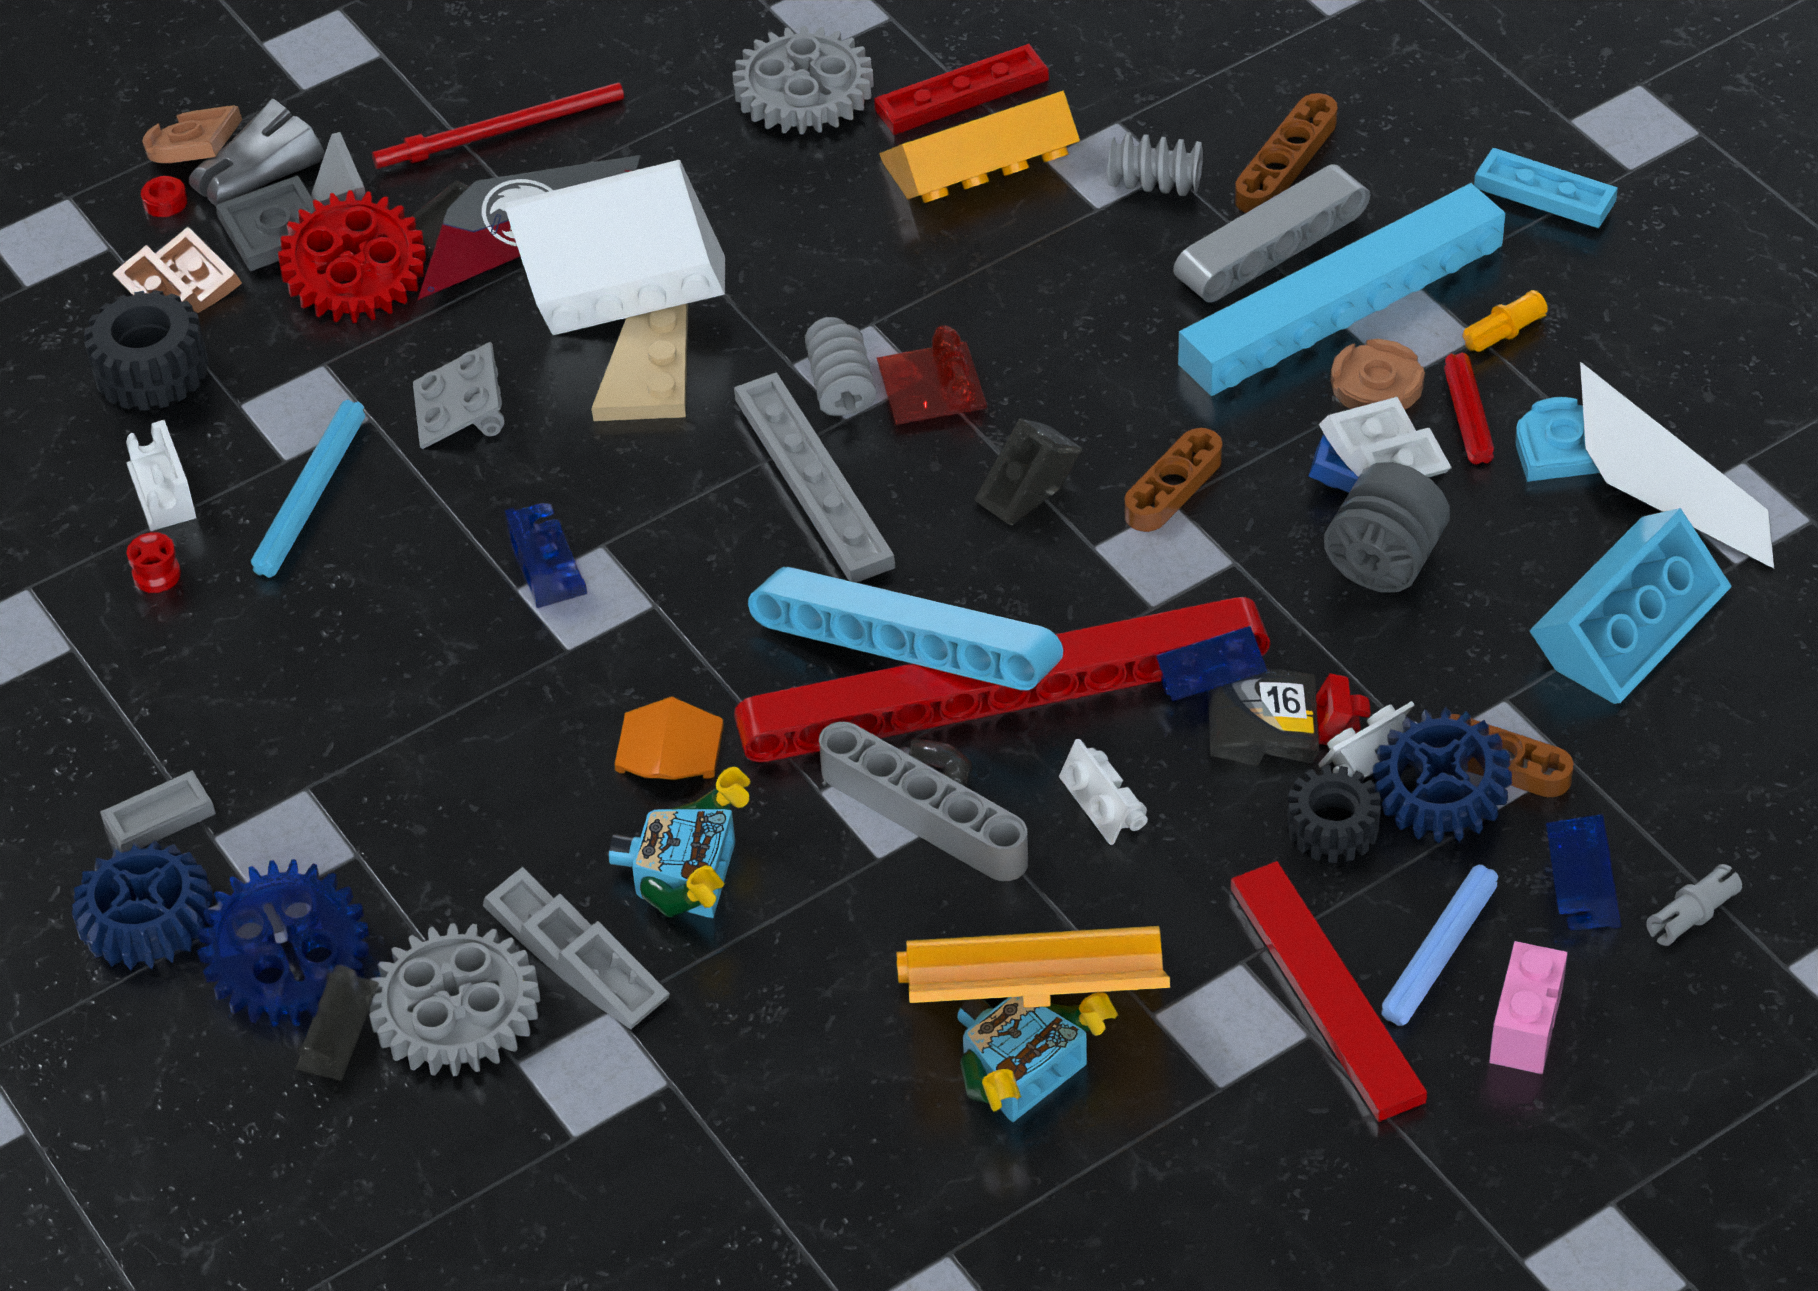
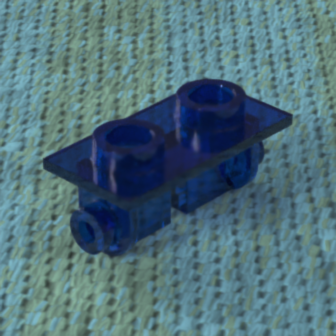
[1156,626,1267,701]

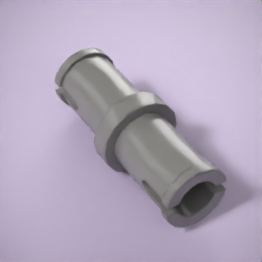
[1646,864,1742,946]

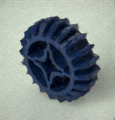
[1373,707,1512,844]
[72,840,214,970]

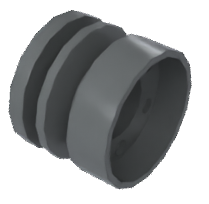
[1324,462,1450,593]

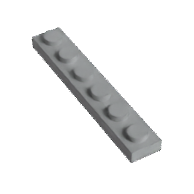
[734,372,895,583]

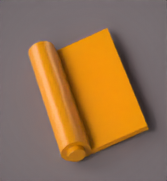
[897,926,1170,1008]

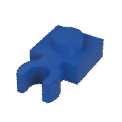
[1308,435,1358,492]

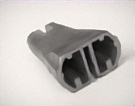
[189,99,324,206]

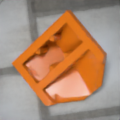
[615,697,724,780]

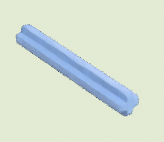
[1382,865,1498,1026]

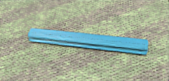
[251,399,365,578]

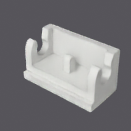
[126,420,196,531]

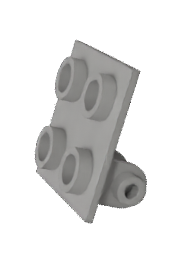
[413,342,504,449]

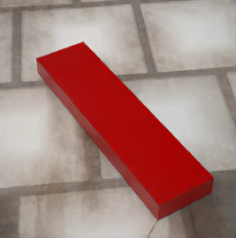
[874,44,1049,135]

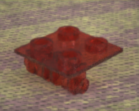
[877,325,987,425]

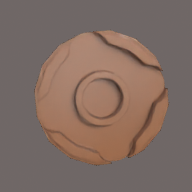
[1331,339,1425,410]

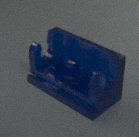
[505,503,587,608]
[1546,814,1622,930]

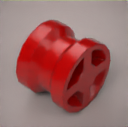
[126,532,181,593]

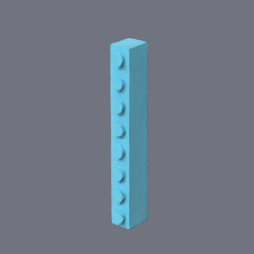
[1178,183,1505,396]

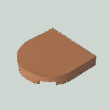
[142,105,242,163]

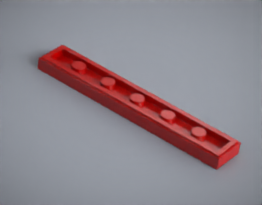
[1231,861,1427,1122]

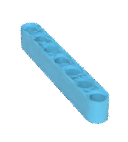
[748,567,1063,690]

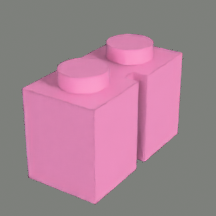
[1489,941,1568,1074]

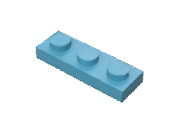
[1474,148,1618,228]

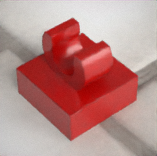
[1311,673,1371,745]

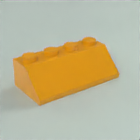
[879,90,1080,203]

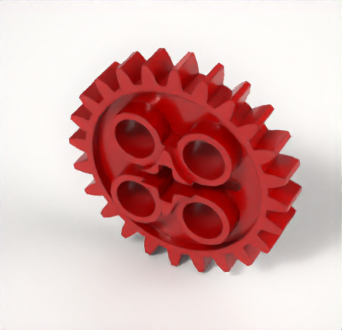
[278,190,426,323]

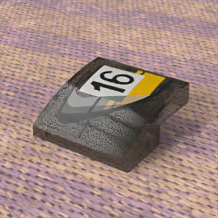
[1208,669,1319,766]

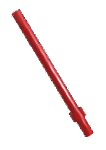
[372,82,624,169]

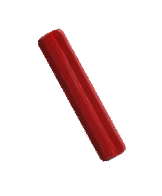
[1444,352,1494,465]

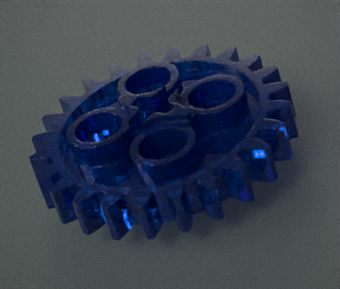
[198,859,369,1027]

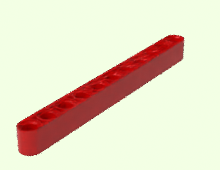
[734,597,1270,762]

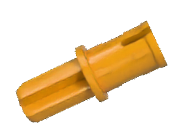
[1462,290,1548,352]

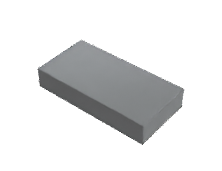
[100,770,216,853]

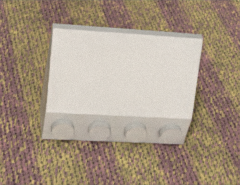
[505,160,725,335]

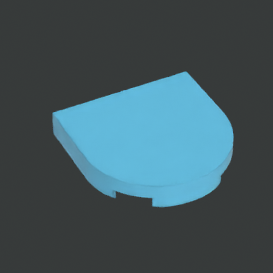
[1515,397,1600,482]

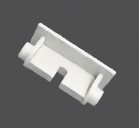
[1318,701,1418,779]
[1059,739,1148,845]

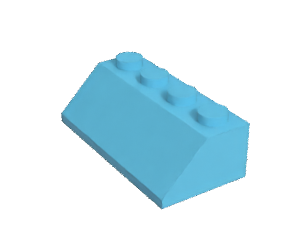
[1530,508,1732,704]

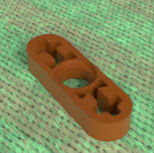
[1125,428,1222,532]
[1437,714,1574,797]

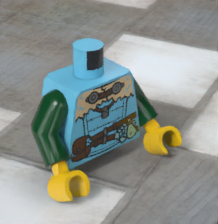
[609,767,750,918]
[957,992,1118,1122]

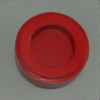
[141,176,187,217]

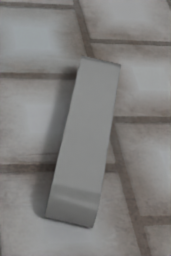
[1173,164,1370,302]
[819,722,1028,881]

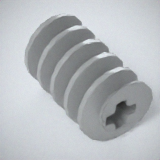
[1107,132,1203,196]
[805,317,876,416]

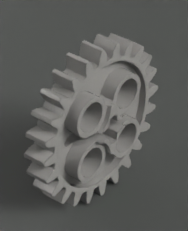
[733,26,874,134]
[367,923,540,1076]

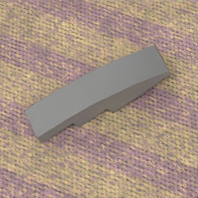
[483,867,670,1029]

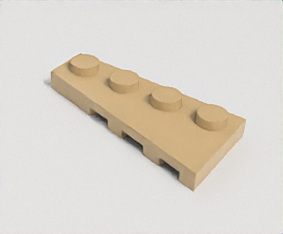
[592,303,688,421]

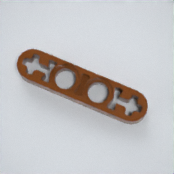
[1235,93,1338,213]

